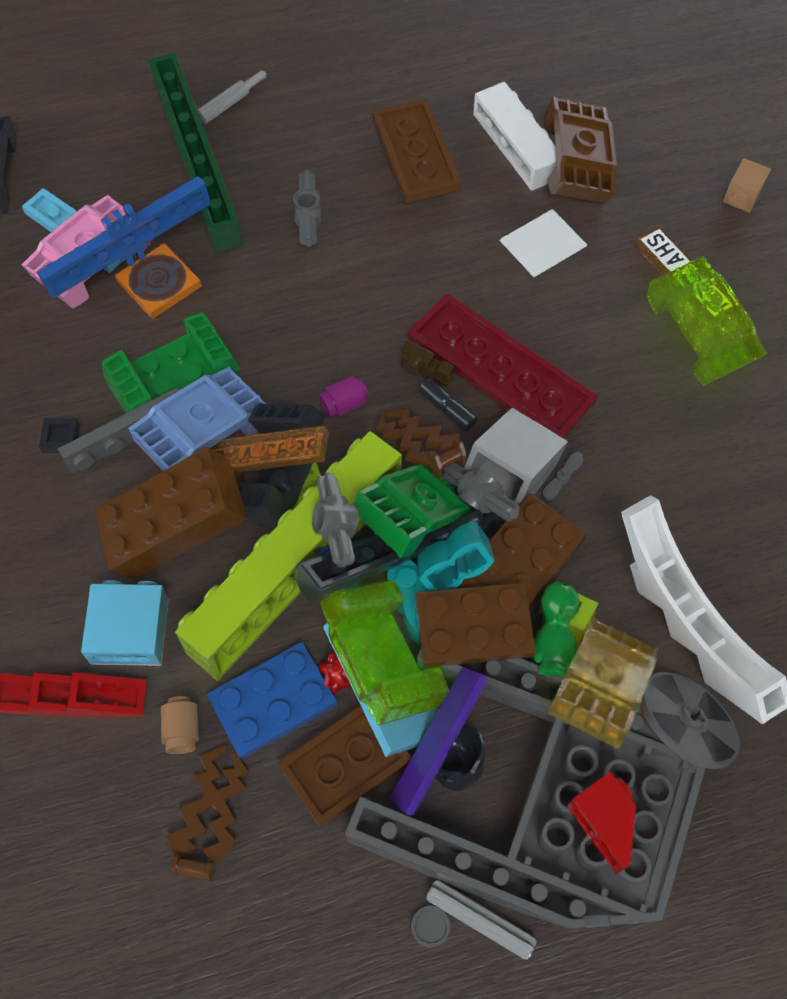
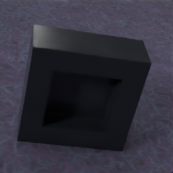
[39,418,80,454]

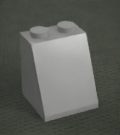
[457,408,568,523]

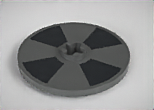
[640,672,740,769]

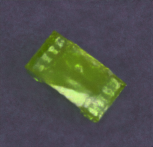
[646,256,767,386]
[320,580,449,726]

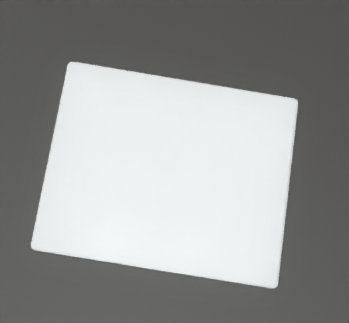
[500,209,587,277]

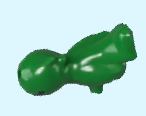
[533,582,580,679]

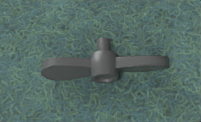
[542,452,584,501]

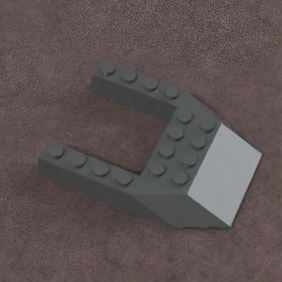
[345,649,705,929]

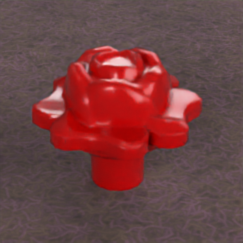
[319,653,350,693]

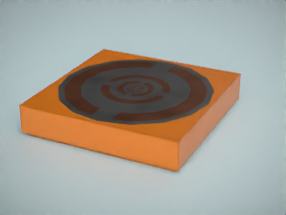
[115,243,202,319]

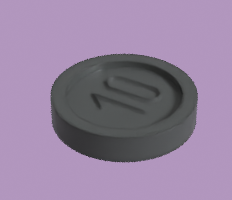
[411,906,451,948]

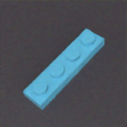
[22,188,123,273]

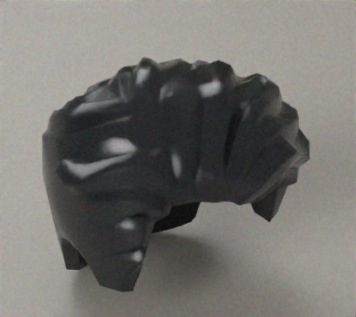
[435,725,485,791]

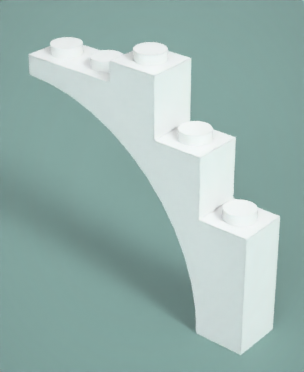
[621,495,787,724]

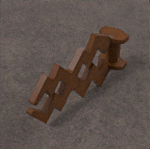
[376,408,466,479]
[166,745,249,883]

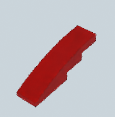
[0,672,147,718]

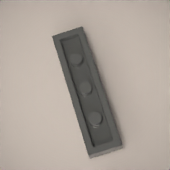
[58,388,179,474]

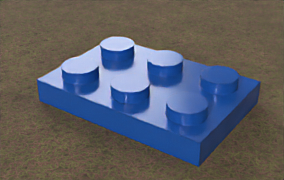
[206,642,338,760]

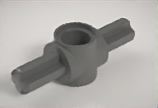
[293,170,322,248]
[443,463,520,522]
[312,473,358,568]

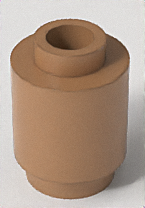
[160,696,199,754]

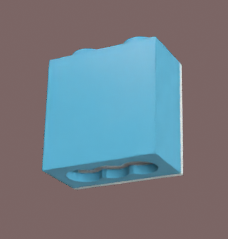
[81,580,169,666]

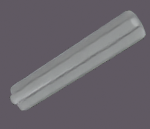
[426,880,537,960]

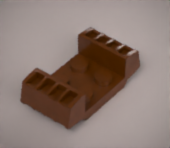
[544,96,617,204]

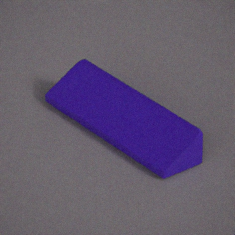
[390,668,487,816]

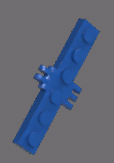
[37,176,211,299]

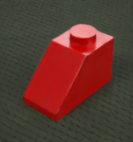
[567,772,636,874]

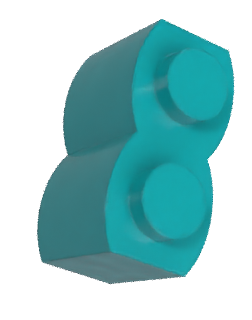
[417,522,494,591]
[387,560,429,645]

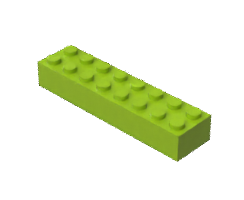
[175,431,402,681]

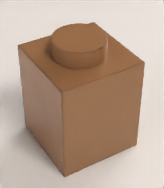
[723,158,771,213]

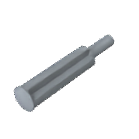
[197,70,266,125]

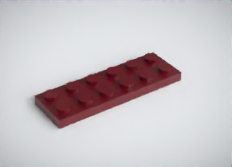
[407,293,598,439]

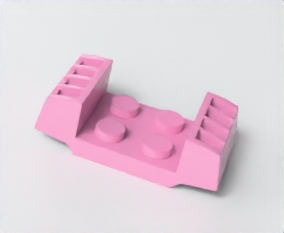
[22,195,151,309]

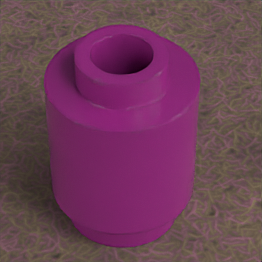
[318,375,368,418]

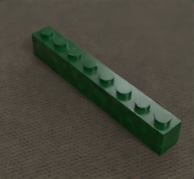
[148,53,243,253]

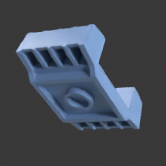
[128,367,266,471]

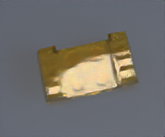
[547,617,660,749]

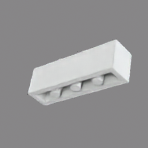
[473,82,557,191]

